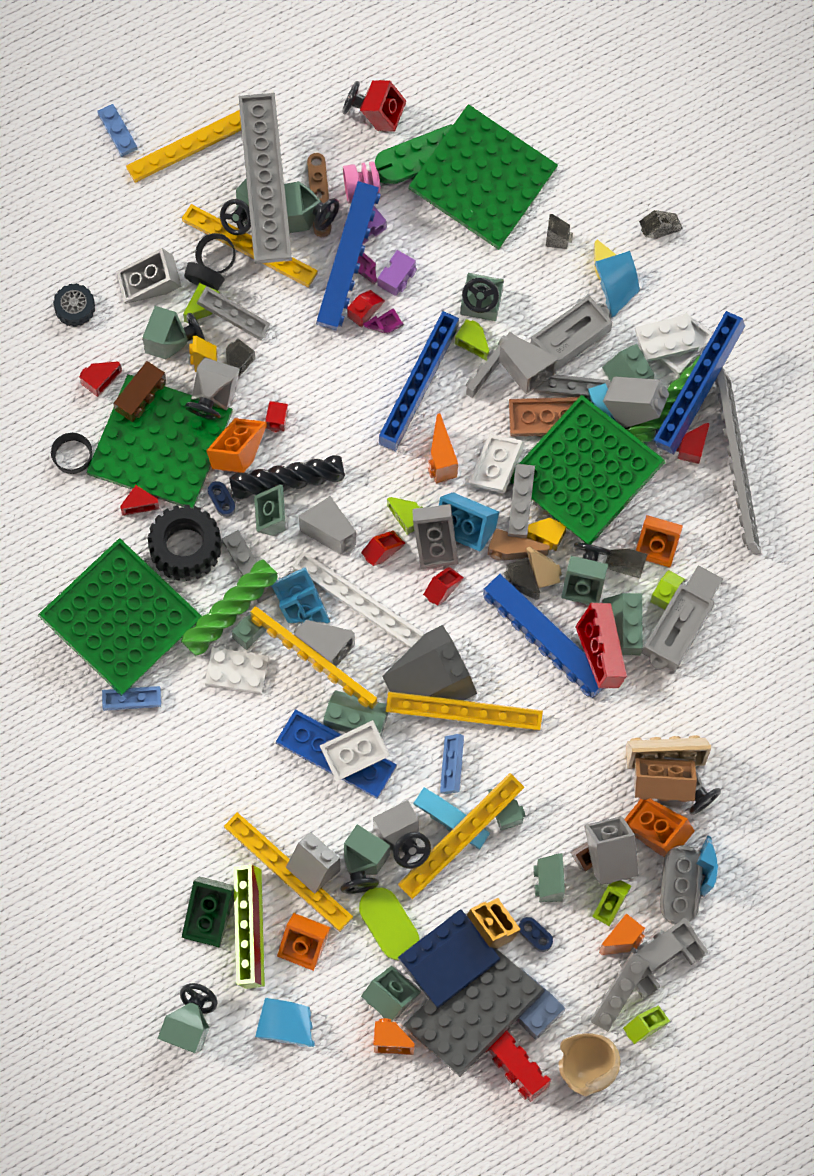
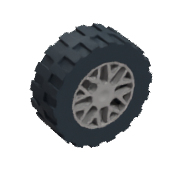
[53,283,95,327]

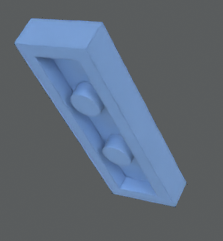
[97,104,138,157]
[102,686,162,711]
[440,734,464,795]

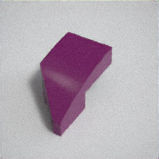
[357,253,377,284]
[363,308,404,334]

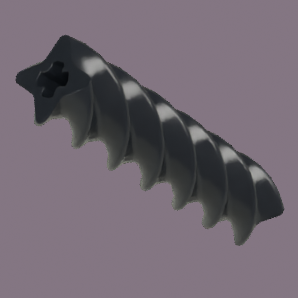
[229,455,345,499]

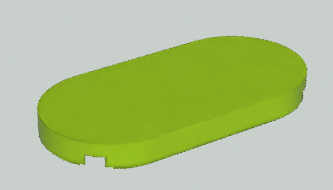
[359,887,419,961]

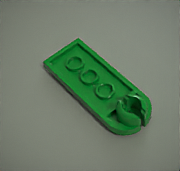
[374,124,452,184]

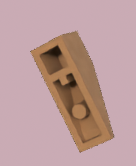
[487,528,550,561]

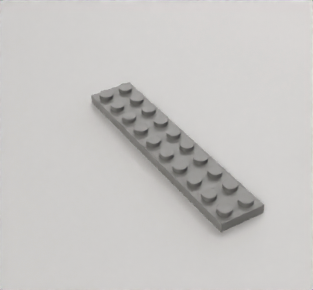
[238,92,292,264]
[715,368,762,555]

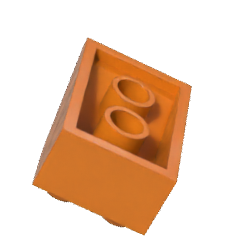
[428,413,458,484]
[206,418,267,473]
[624,799,695,857]

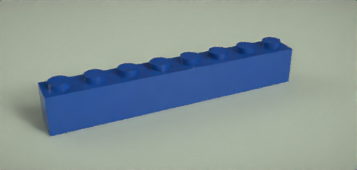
[315,181,381,331]
[379,311,459,452]
[654,311,746,455]
[483,574,604,699]

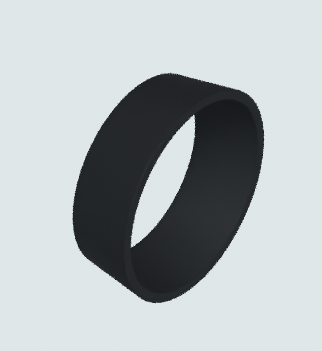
[195,233,236,274]
[184,262,225,291]
[51,432,92,474]

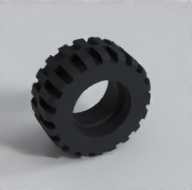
[147,504,222,581]

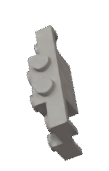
[620,918,709,1000]

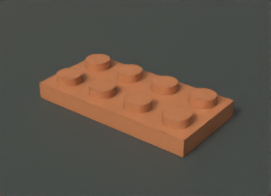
[509,397,579,437]

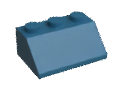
[438,492,499,552]

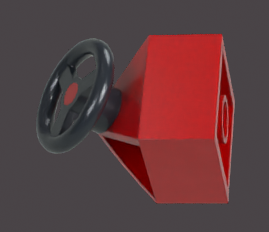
[342,80,407,132]

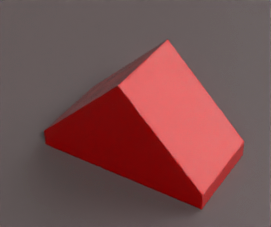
[120,485,160,516]

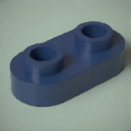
[208,481,236,517]
[519,917,553,952]

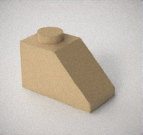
[526,547,562,588]

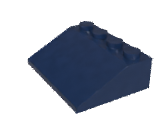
[398,909,501,1009]

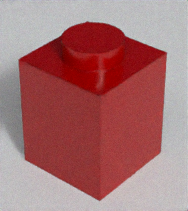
[265,401,289,432]

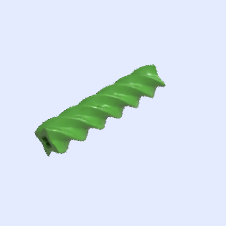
[627,355,701,442]
[181,559,278,657]

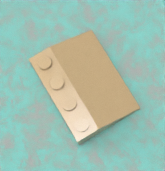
[626,735,711,769]

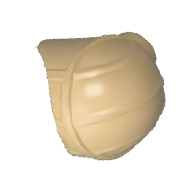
[559,1033,620,1097]

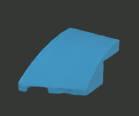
[595,251,640,318]
[272,567,330,623]
[696,835,718,896]
[255,998,315,1047]

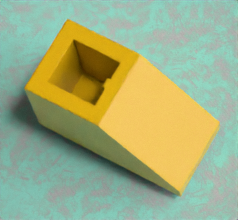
[189,336,217,372]
[527,518,567,551]

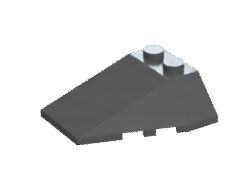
[382,625,477,701]

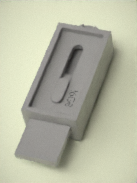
[530,295,613,371]
[642,565,723,672]

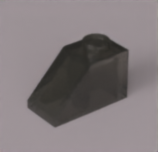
[639,210,683,239]
[545,214,573,249]
[226,338,256,378]
[605,549,647,579]
[504,558,540,600]

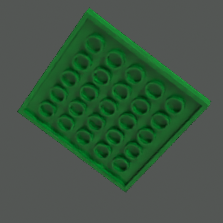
[408,104,558,250]
[86,374,233,509]
[510,395,666,544]
[38,538,202,696]

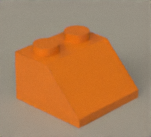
[634,515,683,568]
[277,913,331,971]
[599,913,645,955]
[374,1018,415,1055]

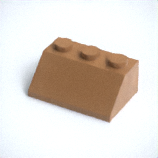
[634,757,697,802]

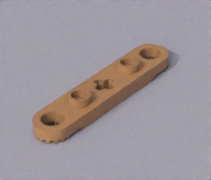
[307,153,332,238]

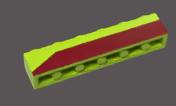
[233,864,265,989]

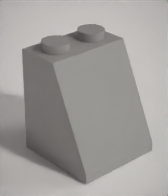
[499,335,558,394]
[603,377,669,428]
[299,496,356,555]
[294,620,355,667]
[584,816,639,885]
[286,832,341,894]

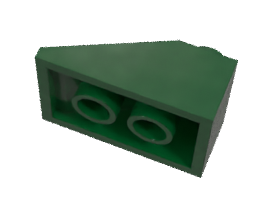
[181,876,234,948]

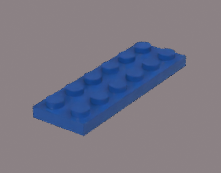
[276,709,397,800]

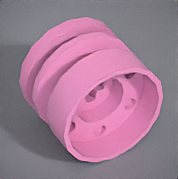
[343,161,381,204]

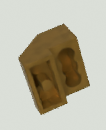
[467,898,521,949]

